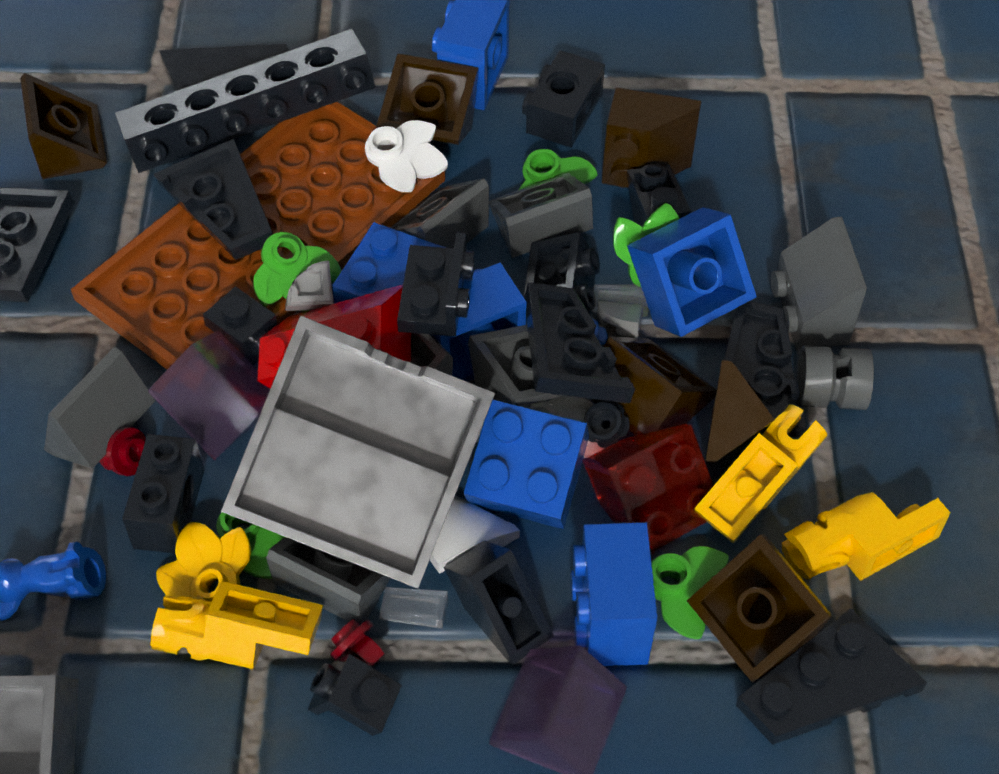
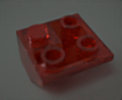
[583,424,714,553]

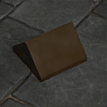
[377,53,479,145]
[20,73,107,179]
[706,360,775,463]
[687,534,833,683]

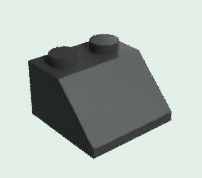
[771,217,867,350]

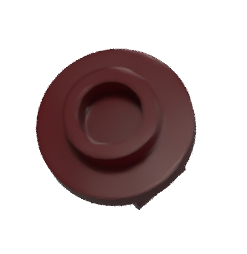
[99,427,146,476]
[330,619,385,667]

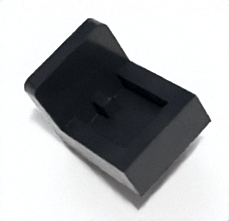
[203,286,277,369]
[308,654,402,736]

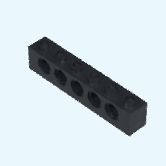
[115,29,376,173]

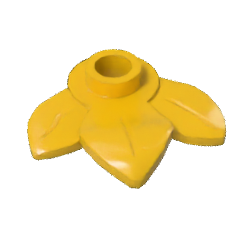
[156,522,251,602]

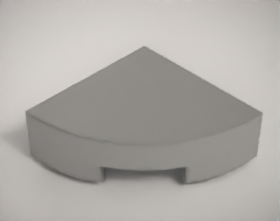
[285,261,333,311]
[597,301,643,338]

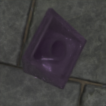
[148,330,270,461]
[489,645,627,774]

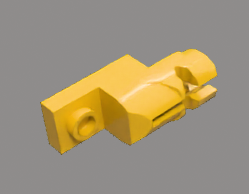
[694,404,828,543]
[781,492,951,581]
[150,581,323,670]

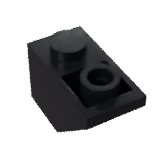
[627,164,691,226]

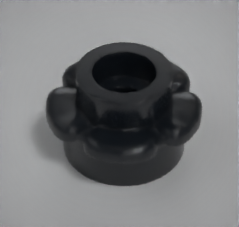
[583,401,630,448]

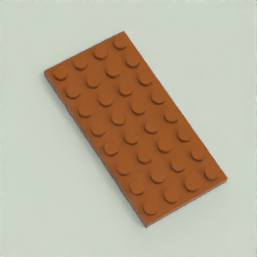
[71,102,445,395]

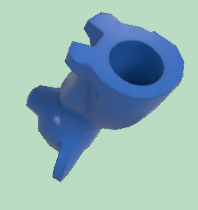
[0,542,106,621]

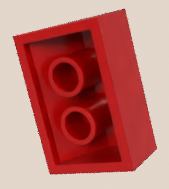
[257,285,411,389]

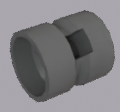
[796,345,874,410]

